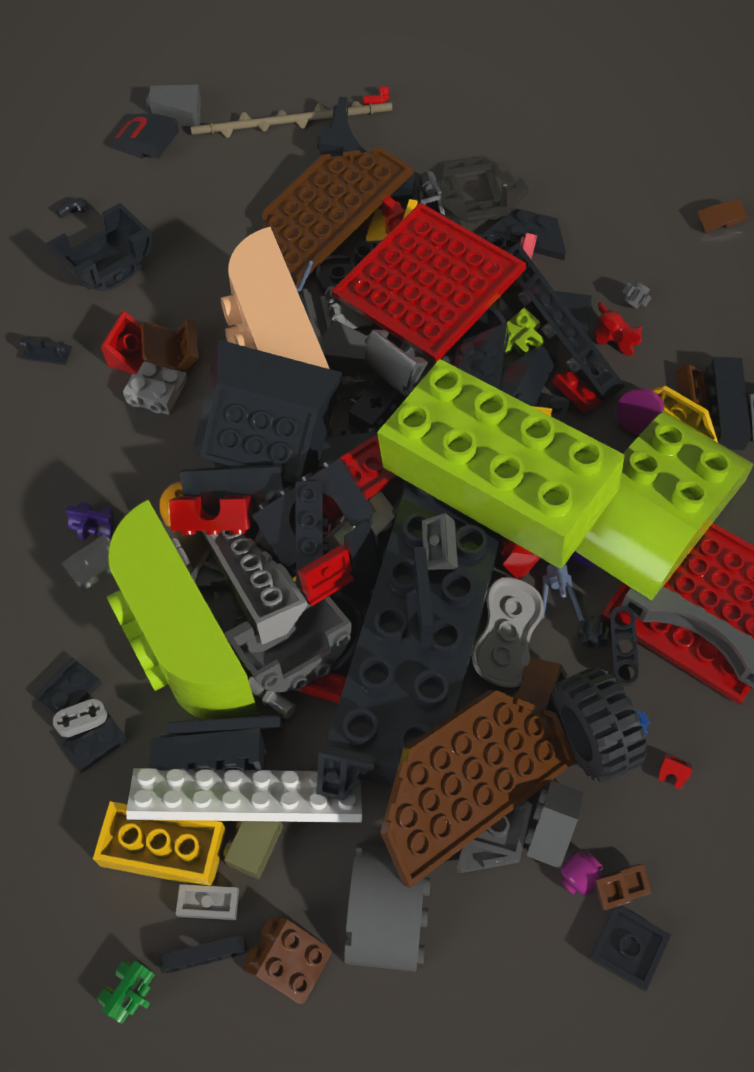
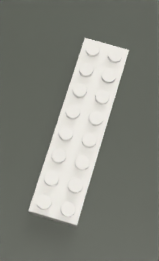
[126,768,362,822]

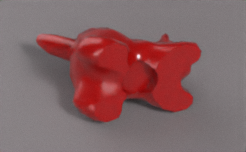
[593,302,642,356]

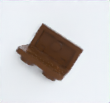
[141,319,199,372]
[243,916,331,1004]

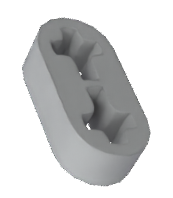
[53,699,107,737]

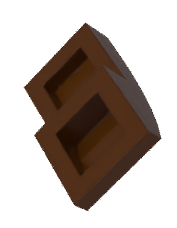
[595,863,652,910]

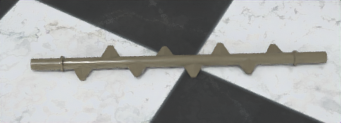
[191,101,392,138]

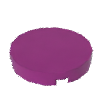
[617,388,664,435]

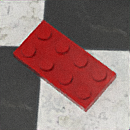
[315,435,401,525]

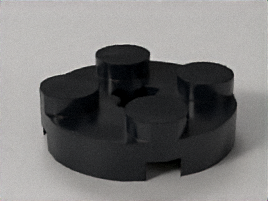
[316,255,358,294]

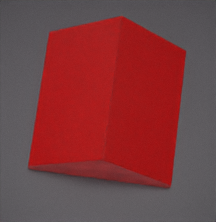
[101,310,146,375]

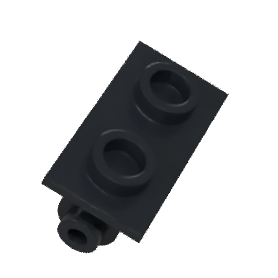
[20,337,72,365]

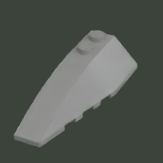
[202,530,308,645]

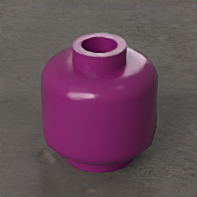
[560,851,604,896]

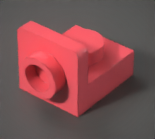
[520,233,537,259]

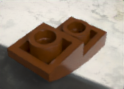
[697,200,748,233]

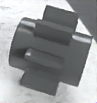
[622,280,652,309]

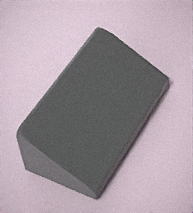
[422,513,458,570]

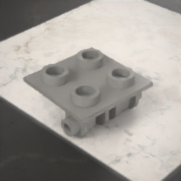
[320,286,373,329]

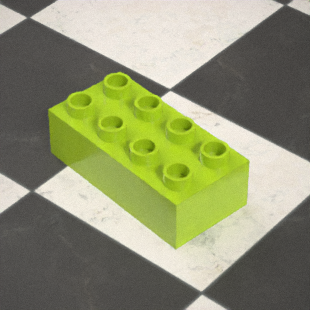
[377,359,625,569]

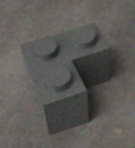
[525,780,584,869]

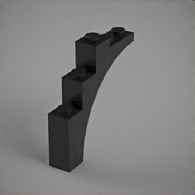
[317,96,415,203]

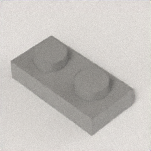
[176,884,239,920]

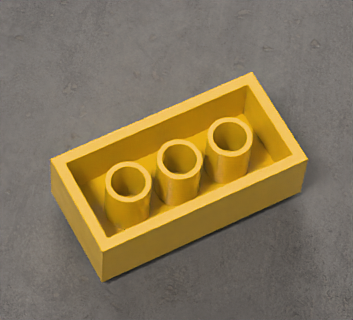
[93,801,226,886]

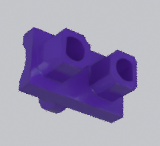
[66,502,114,540]

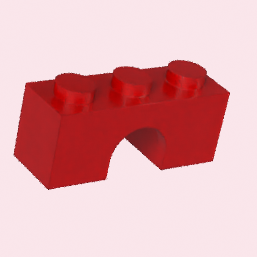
[169,495,253,535]

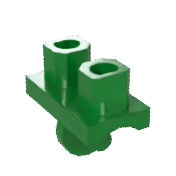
[97,960,155,1024]

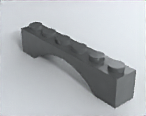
[621,587,754,688]

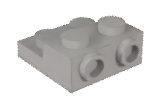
[123,361,188,415]

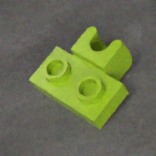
[505,308,543,356]

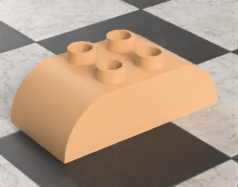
[221,227,332,429]

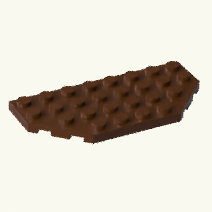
[262,147,413,286]
[380,690,576,888]

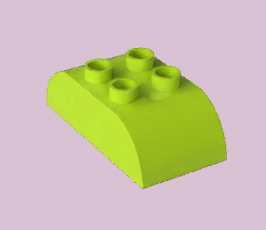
[575,411,753,601]
[106,500,259,720]

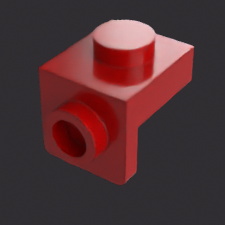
[382,195,405,235]

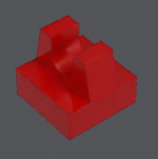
[658,752,693,789]

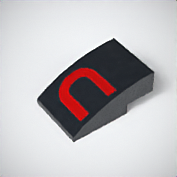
[106,113,179,159]

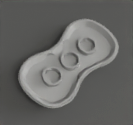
[472,577,544,688]

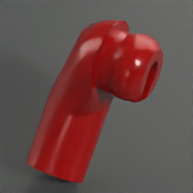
[364,86,390,105]

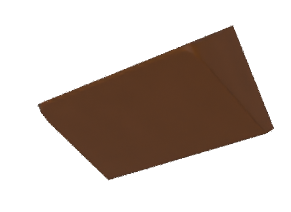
[675,364,709,410]

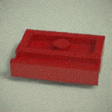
[298,545,354,606]

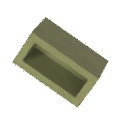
[223,821,283,880]

